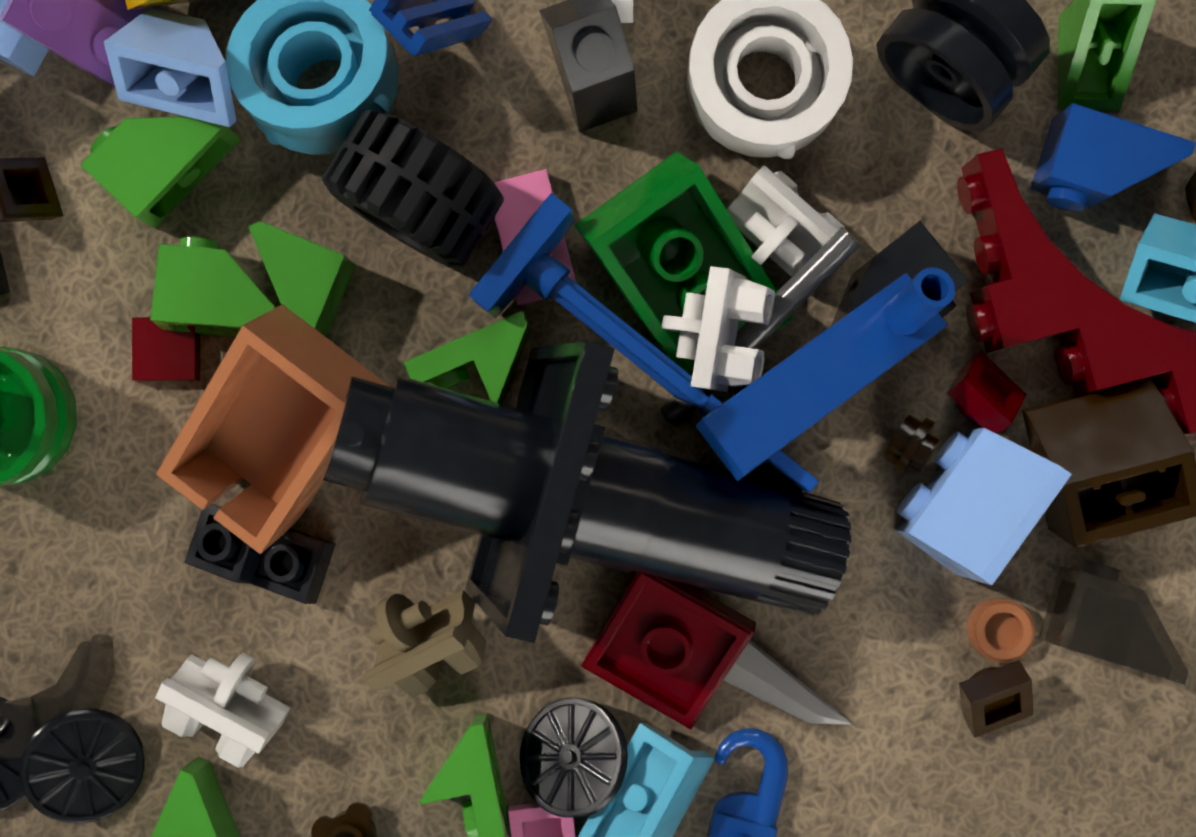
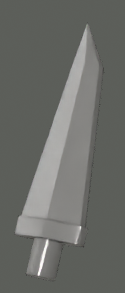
[724,640,853,725]

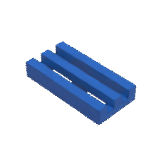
[369,0,493,57]

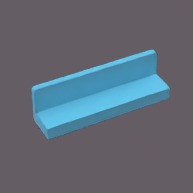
[578,723,714,837]

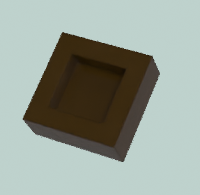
[959,660,1034,738]

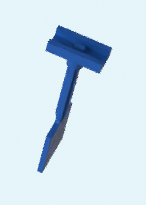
[468,193,819,492]

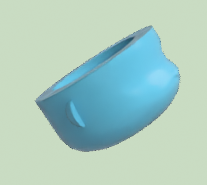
[226,0,399,155]

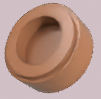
[967,598,1035,663]

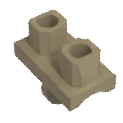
[363,590,486,698]

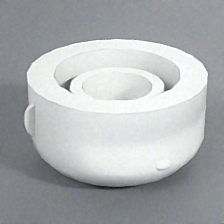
[686,0,853,159]

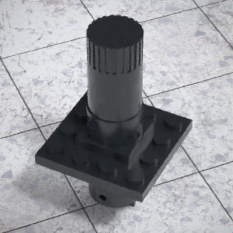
[322,340,851,643]

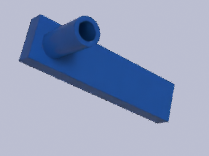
[696,267,955,481]

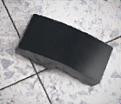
[184,504,336,604]

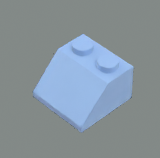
[895,428,1072,585]

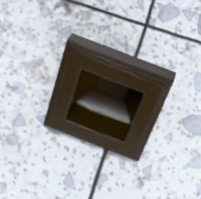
[0,157,64,223]

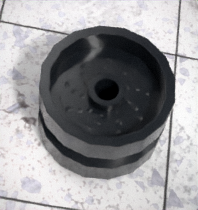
[876,0,1050,131]

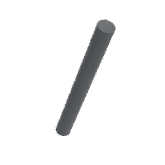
[660,227,861,427]

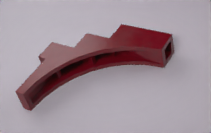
[957,148,1196,434]

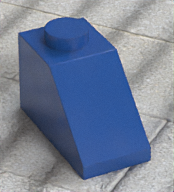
[1030,103,1196,212]

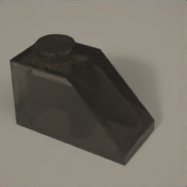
[1039,559,1188,685]

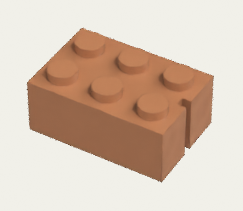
[156,304,388,554]

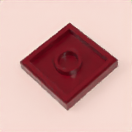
[581,571,756,730]

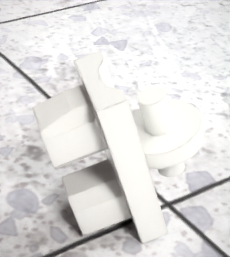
[726,165,845,277]
[662,266,775,392]
[155,652,291,768]

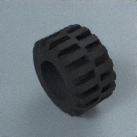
[321,110,504,267]

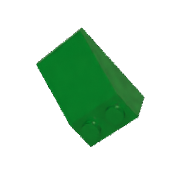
[574,151,793,376]

